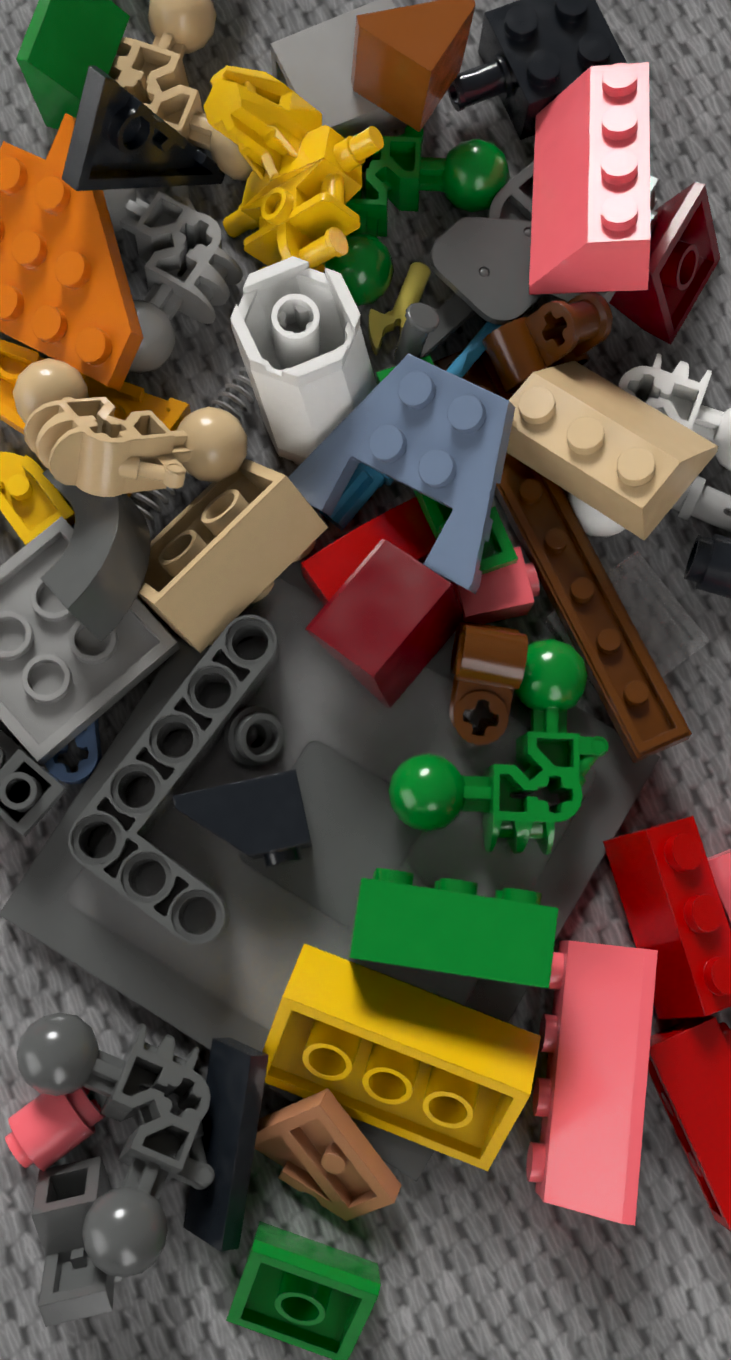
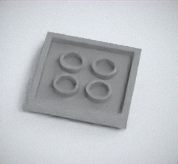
[0,516,180,766]

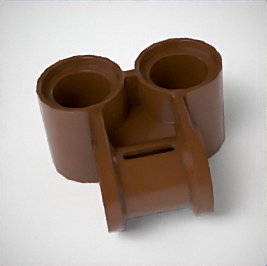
[482,292,613,394]
[449,621,528,745]

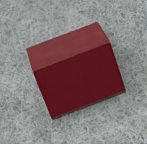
[609,182,720,345]
[305,539,463,708]

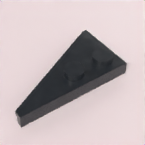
[62,66,225,191]

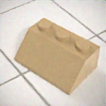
[507,361,718,541]
[137,458,328,653]

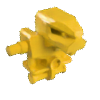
[203,65,384,273]

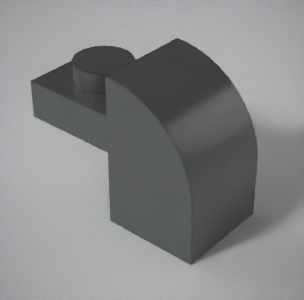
[31,1156,123,1327]

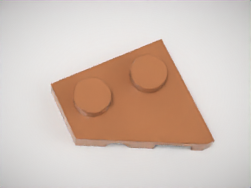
[254,1088,402,1221]

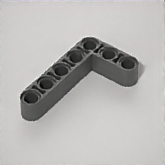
[68,615,279,944]

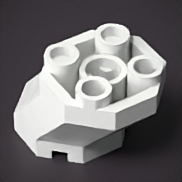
[230,256,377,465]

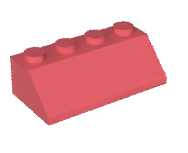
[529,62,651,295]
[526,940,658,1226]

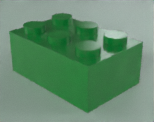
[348,868,559,989]

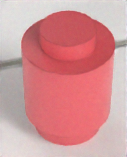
[5,1087,105,1171]

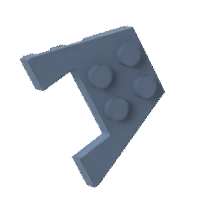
[288,353,515,594]

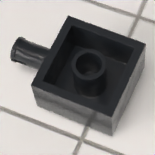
[447,0,627,140]

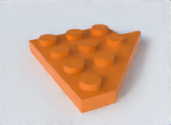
[0,113,144,391]

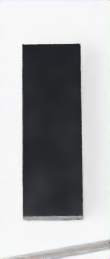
[183,1037,269,1252]

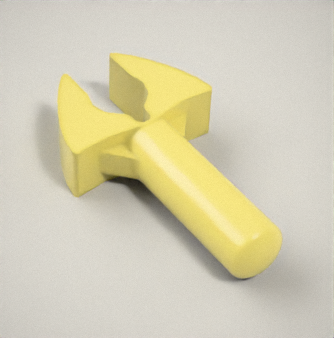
[368,262,431,355]

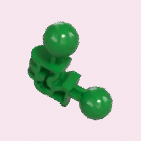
[324,125,510,306]
[388,639,609,855]

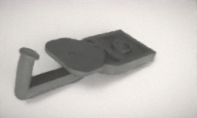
[394,161,543,366]

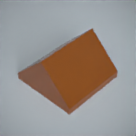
[351,0,476,132]

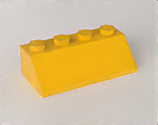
[262,943,541,1171]

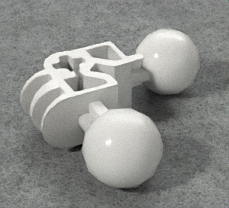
[567,353,731,538]

